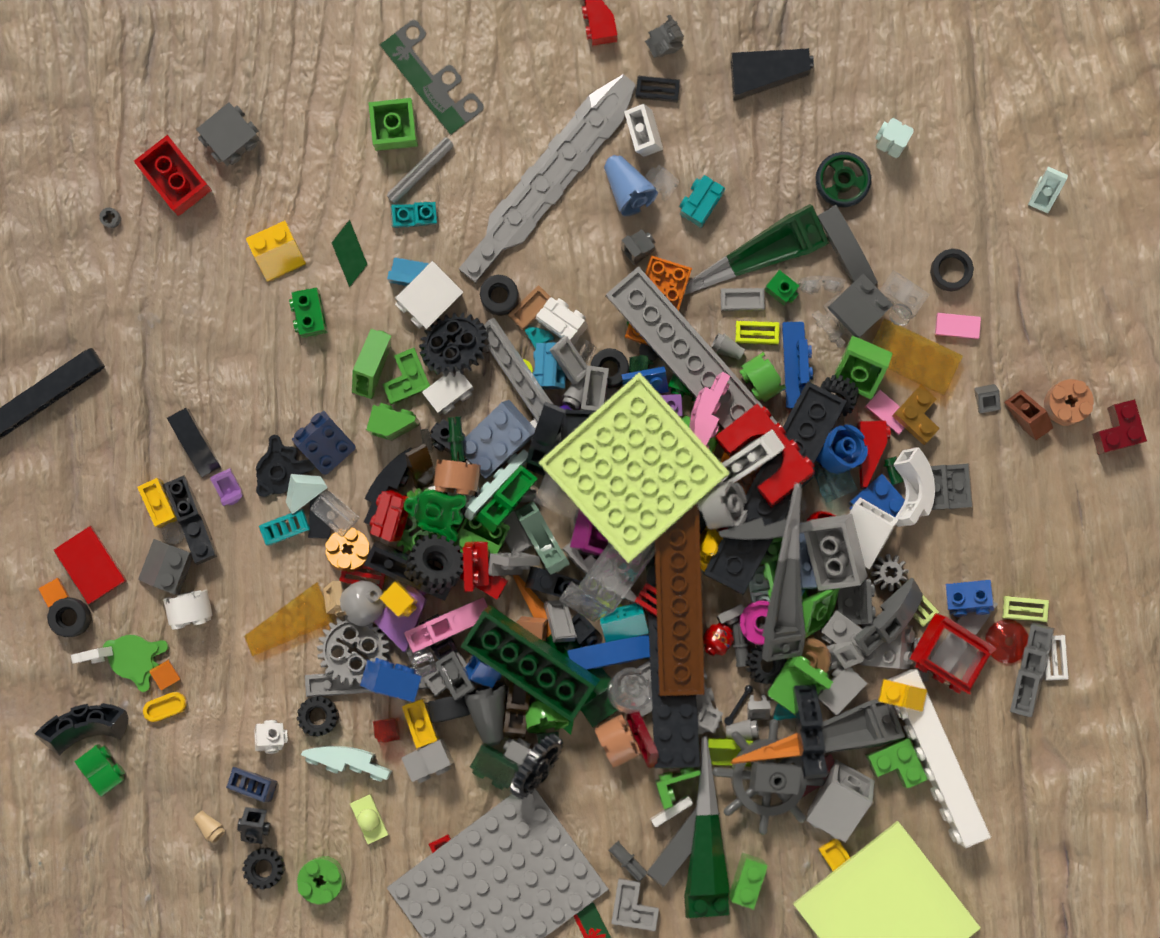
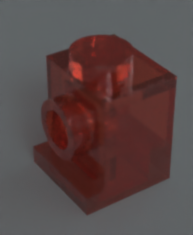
[373,718,400,742]

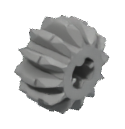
[870,554,909,591]

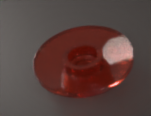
[985,619,1029,663]

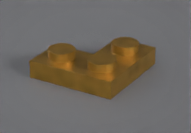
[892,385,940,445]

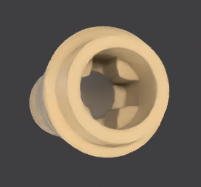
[193,810,226,843]

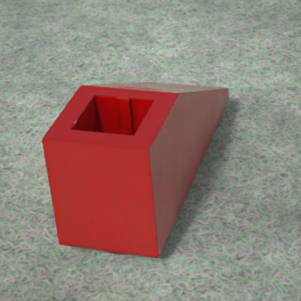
[581,0,618,46]

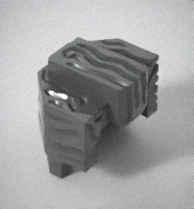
[645,15,684,58]

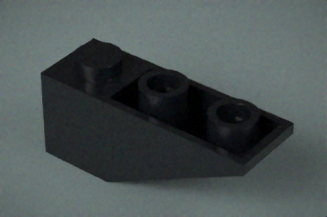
[525,566,598,607]

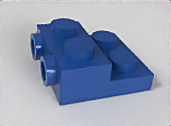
[848,474,905,517]

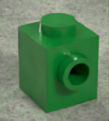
[764,270,800,306]

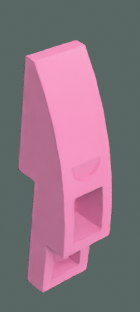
[689,372,730,449]
[404,597,488,653]

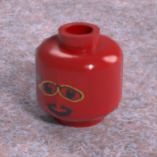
[703,623,734,657]

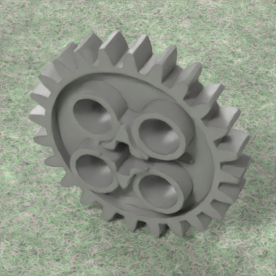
[317,615,389,686]

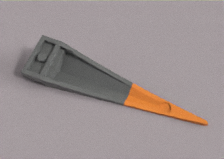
[731,699,905,764]

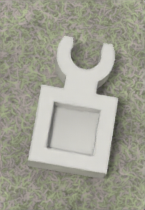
[71,646,113,664]

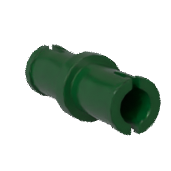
[447,416,465,461]

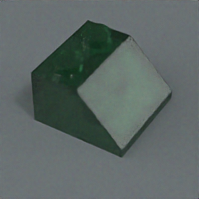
[470,743,520,790]

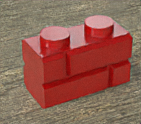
[370,491,409,542]

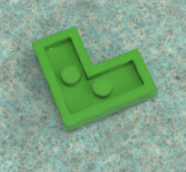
[382,348,430,405]

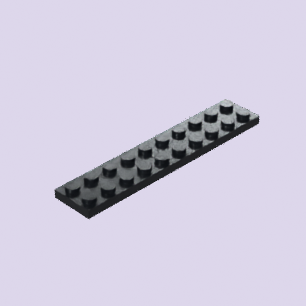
[704,381,847,595]
[645,548,700,769]

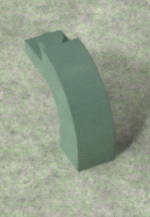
[514,501,570,575]

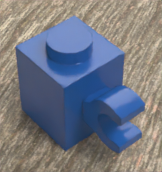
[465,655,502,688]

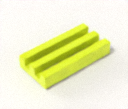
[735,321,779,345]

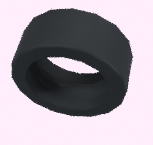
[930,248,974,292]

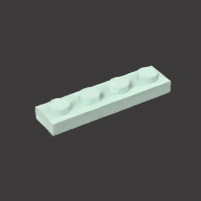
[464,449,528,521]

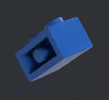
[946,580,994,617]

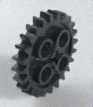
[419,312,490,377]
[510,734,564,800]

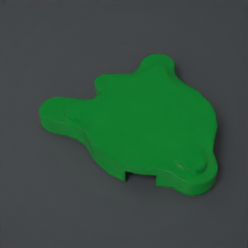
[404,490,467,543]

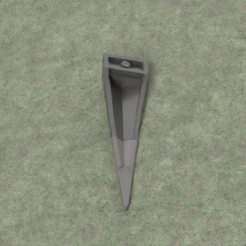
[762,483,806,662]

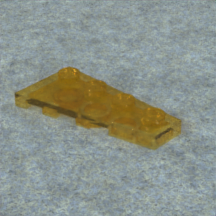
[244,582,334,656]

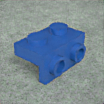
[621,366,669,394]

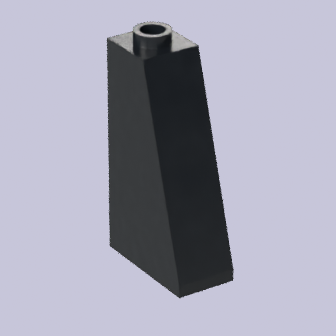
[730,48,814,101]

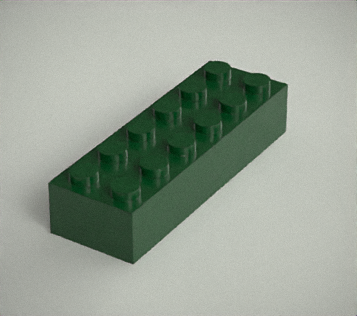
[461,605,600,722]

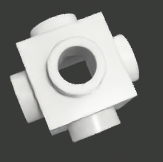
[254,720,288,754]

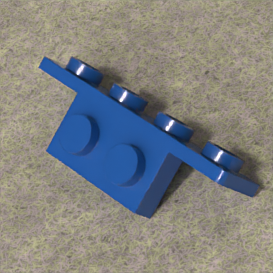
[782,322,813,409]

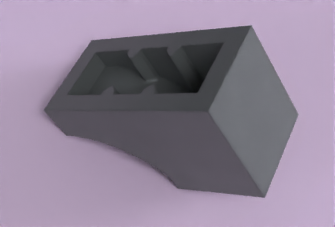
[621,229,656,266]

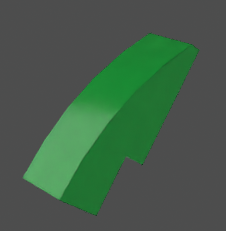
[476,465,538,533]

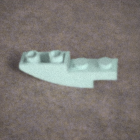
[301,746,392,782]

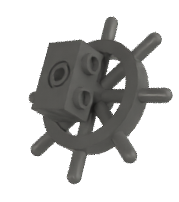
[712,719,825,835]

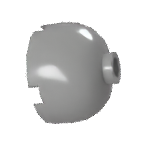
[340,581,385,626]

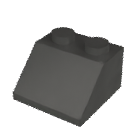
[827,274,893,338]
[138,539,193,595]

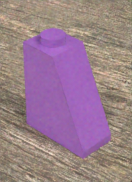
[374,585,428,652]

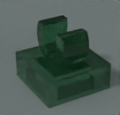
[629,355,654,373]

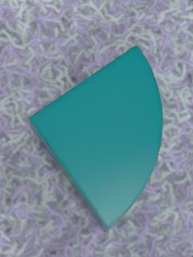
[525,327,554,350]
[773,704,795,721]

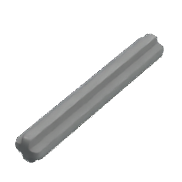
[387,137,454,203]

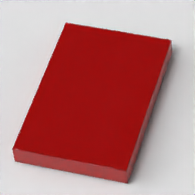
[53,526,127,605]

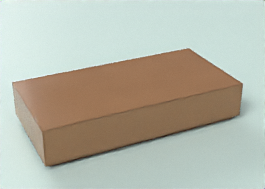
[508,285,551,331]

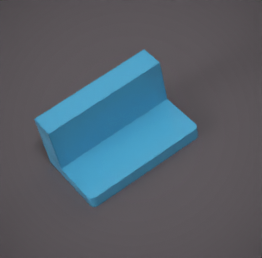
[387,258,429,286]

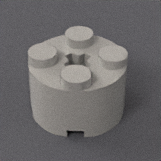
[697,481,747,529]

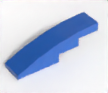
[568,635,650,670]

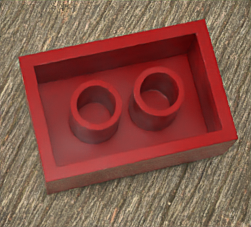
[133,135,212,217]

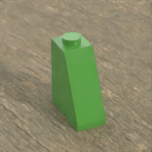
[352,329,391,399]

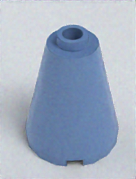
[604,155,658,216]

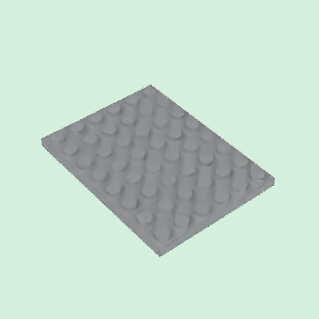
[387,788,609,938]

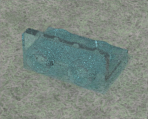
[812,461,857,503]

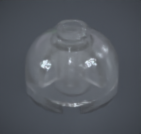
[607,667,652,714]

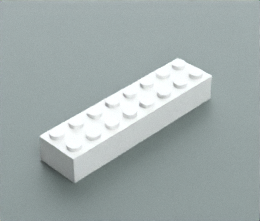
[886,669,990,848]

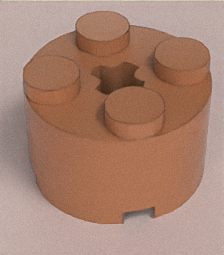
[1044,379,1094,426]
[433,459,481,496]
[594,714,641,768]

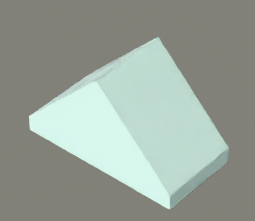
[286,474,328,514]

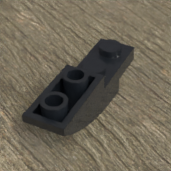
[526,402,566,477]
[363,447,412,525]
[164,475,217,565]

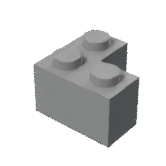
[401,738,454,783]

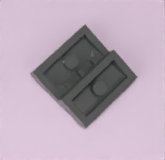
[931,463,973,510]

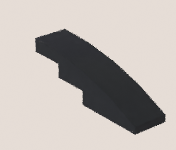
[793,685,828,779]

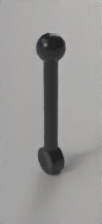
[724,685,753,725]

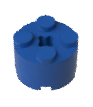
[816,425,868,475]

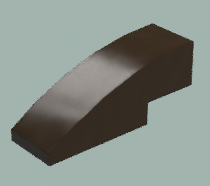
[503,681,531,739]

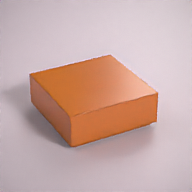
[38,578,69,608]
[149,660,180,690]

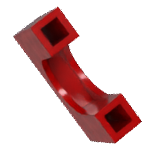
[716,403,815,508]

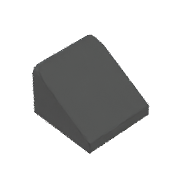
[974,384,1001,414]

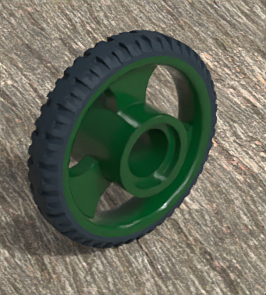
[815,152,872,208]

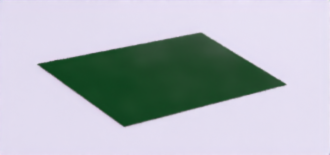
[331,219,368,288]

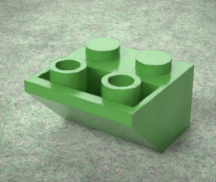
[366,403,420,441]
[453,512,510,562]

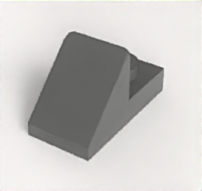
[435,651,475,700]

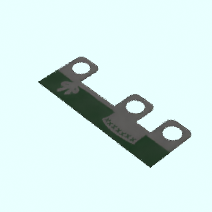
[379,20,484,135]

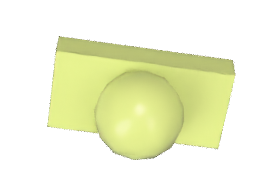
[350,794,389,844]

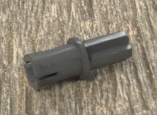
[732,622,750,667]
[608,841,647,881]

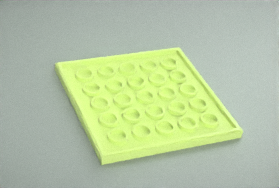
[539,373,730,564]

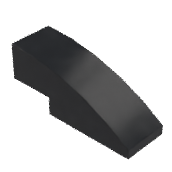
[167,408,221,477]

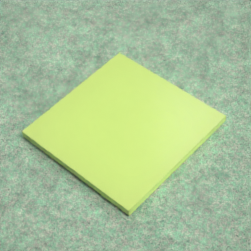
[793,821,980,938]

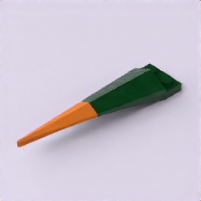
[513,575,629,728]

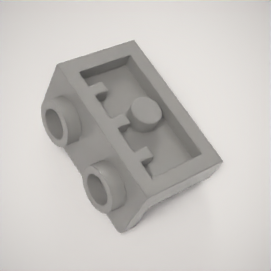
[488,552,540,576]

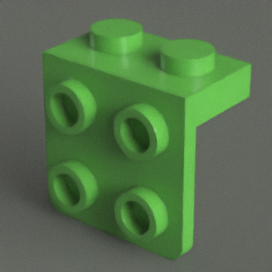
[767,656,833,715]

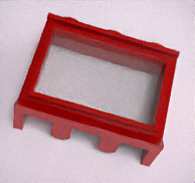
[909,613,997,694]

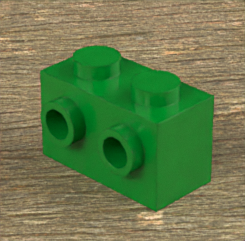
[289,287,328,338]

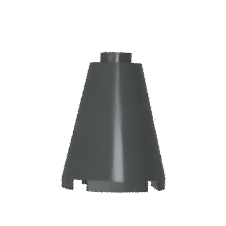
[464,682,506,746]

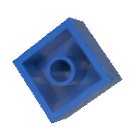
[360,658,422,702]

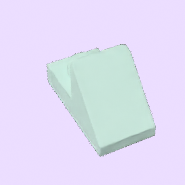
[1028,167,1068,213]

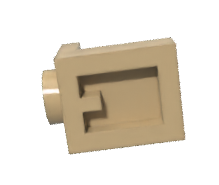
[323,581,347,616]

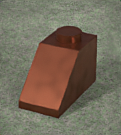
[1004,390,1053,440]

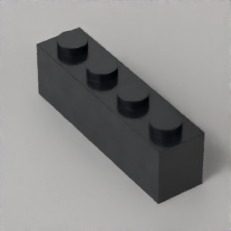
[364,540,450,601]

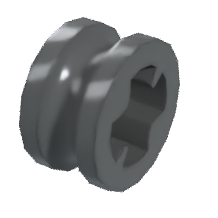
[99,208,121,228]

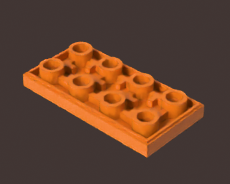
[625,255,692,346]

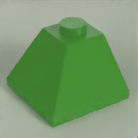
[802,588,839,638]

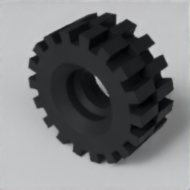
[406,535,463,594]

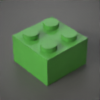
[368,98,418,151]
[834,335,893,400]

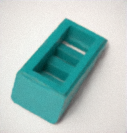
[259,509,310,546]

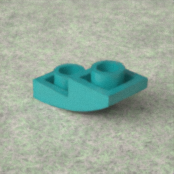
[390,202,437,228]

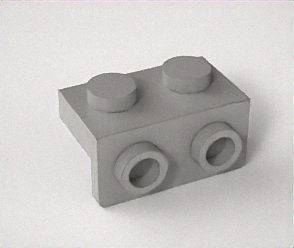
[820,610,863,653]

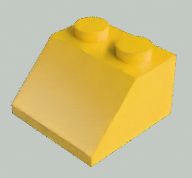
[246,221,306,282]

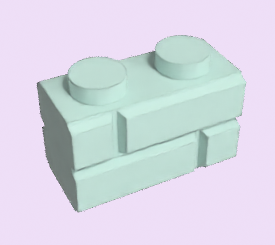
[875,118,914,158]

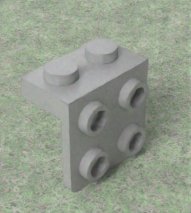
[860,624,915,670]

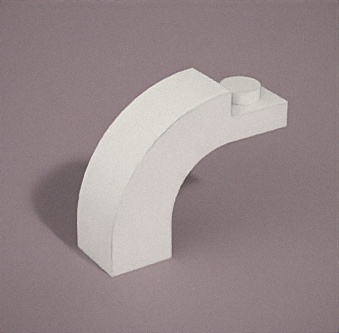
[893,447,935,527]

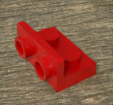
[463,541,490,591]

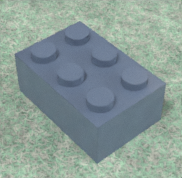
[463,400,535,479]

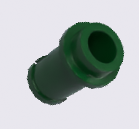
[883,456,903,485]

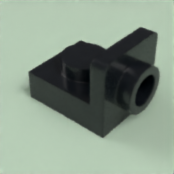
[572,612,602,647]

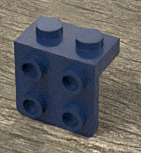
[292,411,356,475]

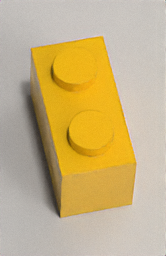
[379,582,418,617]

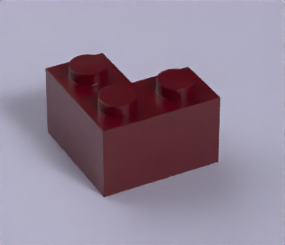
[1092,399,1147,455]

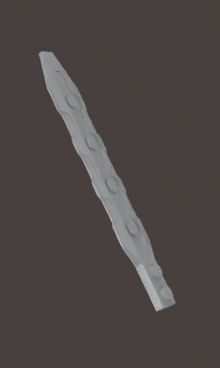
[459,74,636,283]

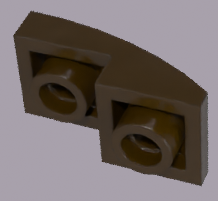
[405,444,435,490]

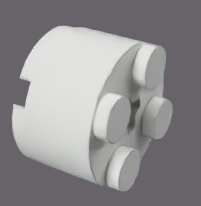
[163,590,213,630]

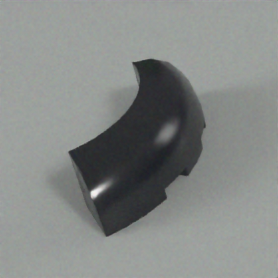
[34,703,129,756]

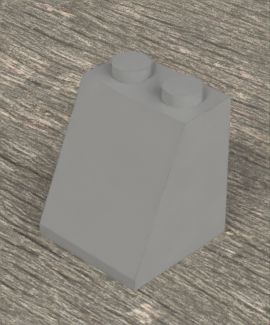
[806,760,875,842]

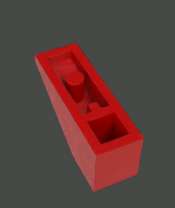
[857,421,891,489]

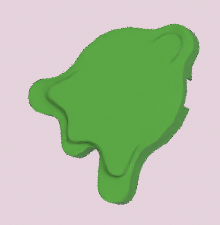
[103,635,169,692]

